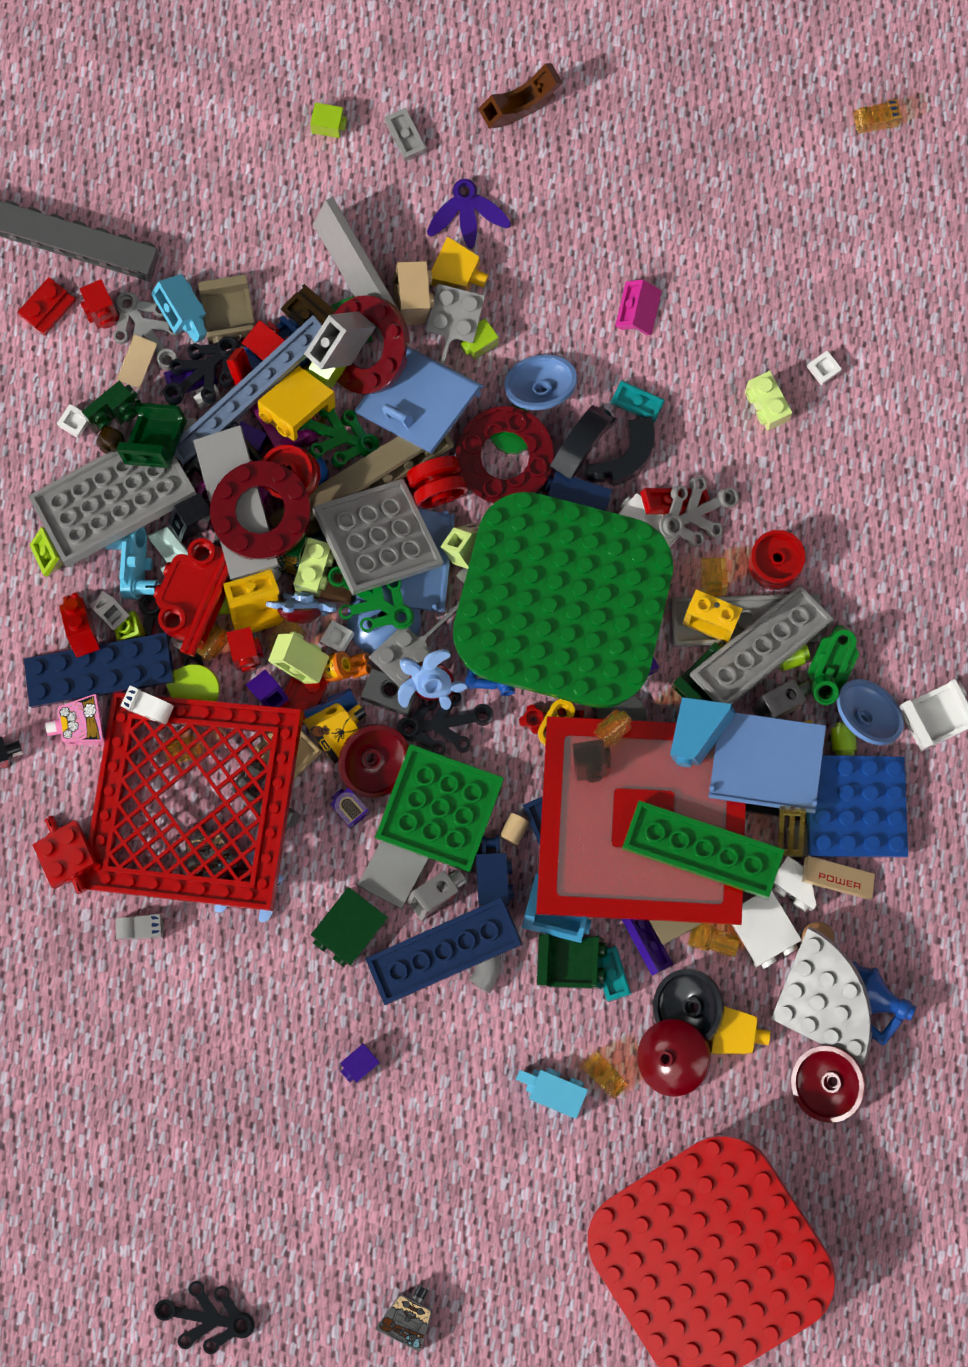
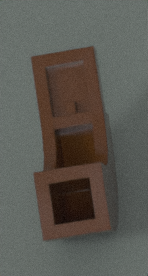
[478,63,563,129]

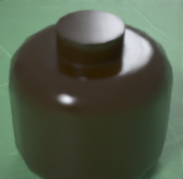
[96,426,124,454]

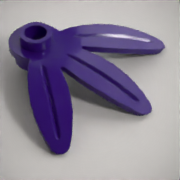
[427,179,511,249]

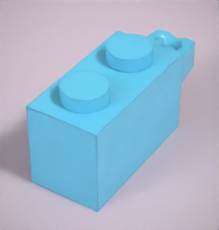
[151,274,207,343]
[515,1068,588,1119]

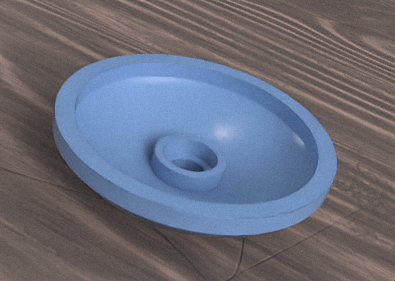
[504,355,577,410]
[347,597,421,654]
[837,679,904,745]

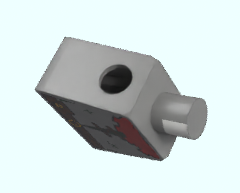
[407,870,466,922]

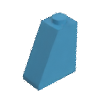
[670,697,735,768]

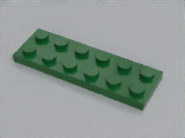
[622,801,785,899]

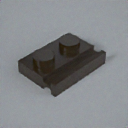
[280,284,336,327]

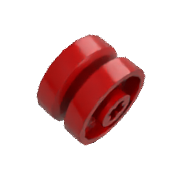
[262,445,321,499]
[406,455,468,509]
[748,530,805,590]

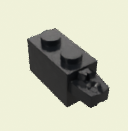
[168,493,210,543]

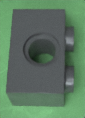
[361,668,417,717]

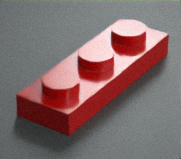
[640,488,713,515]

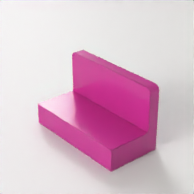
[615,280,662,335]

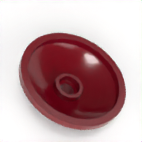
[338,724,409,798]
[637,1019,711,1097]
[791,1045,866,1123]

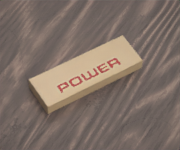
[802,856,875,899]

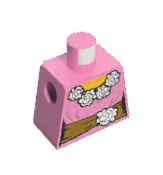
[45,694,105,745]

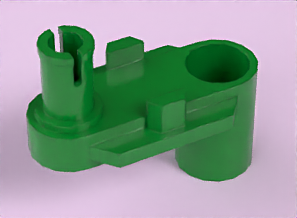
[807,625,859,705]

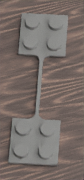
[426,284,485,458]
[369,568,468,687]

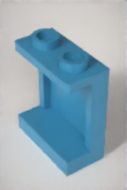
[522,873,592,943]

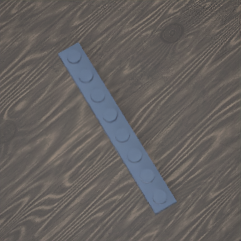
[175,315,322,466]

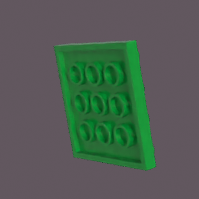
[375,744,504,873]

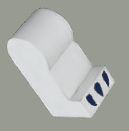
[121,686,174,724]

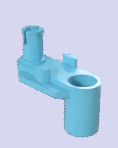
[105,527,162,599]

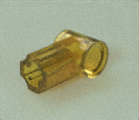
[687,923,740,957]

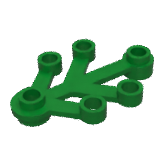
[298,408,380,468]
[328,567,414,633]

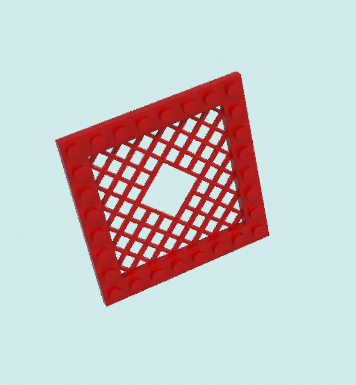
[82,693,304,911]

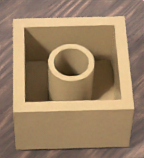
[393,261,434,325]

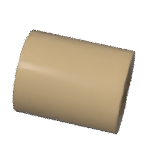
[499,813,530,846]

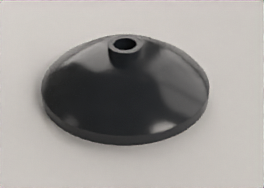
[653,969,724,1041]

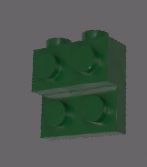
[82,380,141,434]

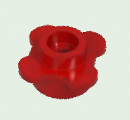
[519,705,547,734]

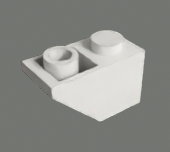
[772,856,816,912]

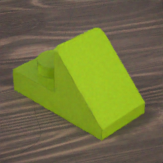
[30,527,64,577]

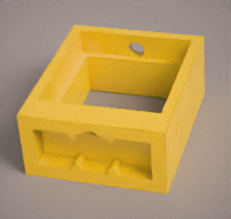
[682,589,742,643]

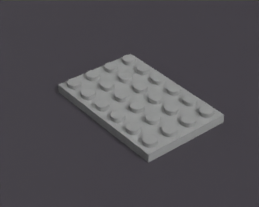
[28,442,197,568]

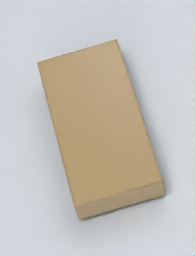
[116,334,157,389]

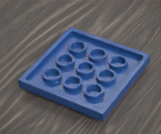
[806,755,908,858]

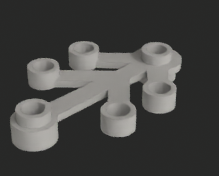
[113,292,181,370]
[659,477,739,547]

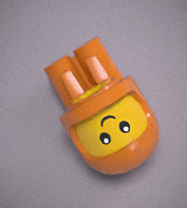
[322,651,372,682]

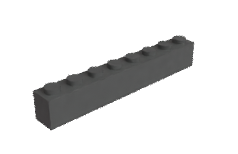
[0,200,160,282]

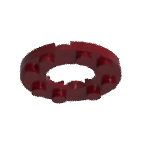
[334,295,410,394]
[456,406,554,503]
[210,461,311,560]

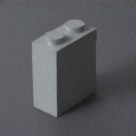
[304,311,376,370]

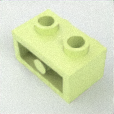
[745,371,792,431]
[293,538,335,598]
[268,632,329,684]

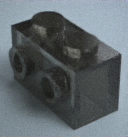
[573,739,611,782]

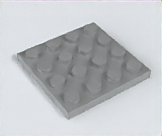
[313,479,443,595]

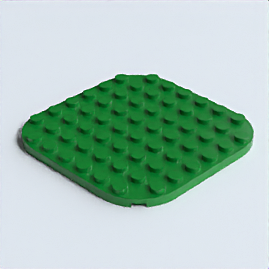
[453,492,673,708]

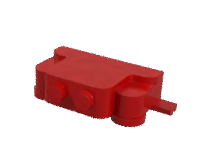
[153,538,232,657]

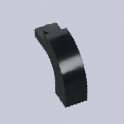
[550,405,616,479]
[585,417,655,486]

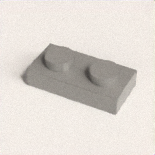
[384,108,426,161]

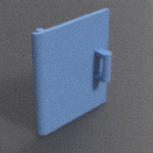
[354,346,484,454]
[356,509,455,612]
[709,713,826,813]

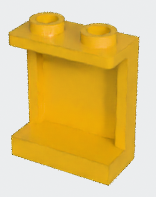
[258,366,336,441]
[223,569,284,633]

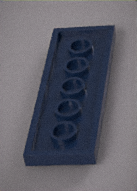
[24,633,175,708]
[365,897,523,1005]

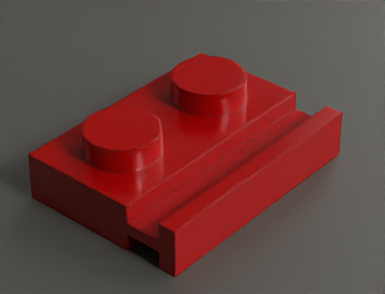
[17,277,76,336]
[280,677,330,724]

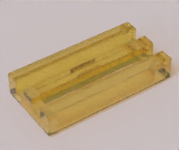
[778,806,806,857]

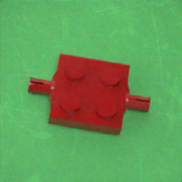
[32,816,98,894]

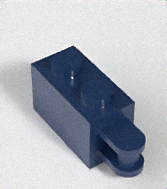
[476,835,514,907]

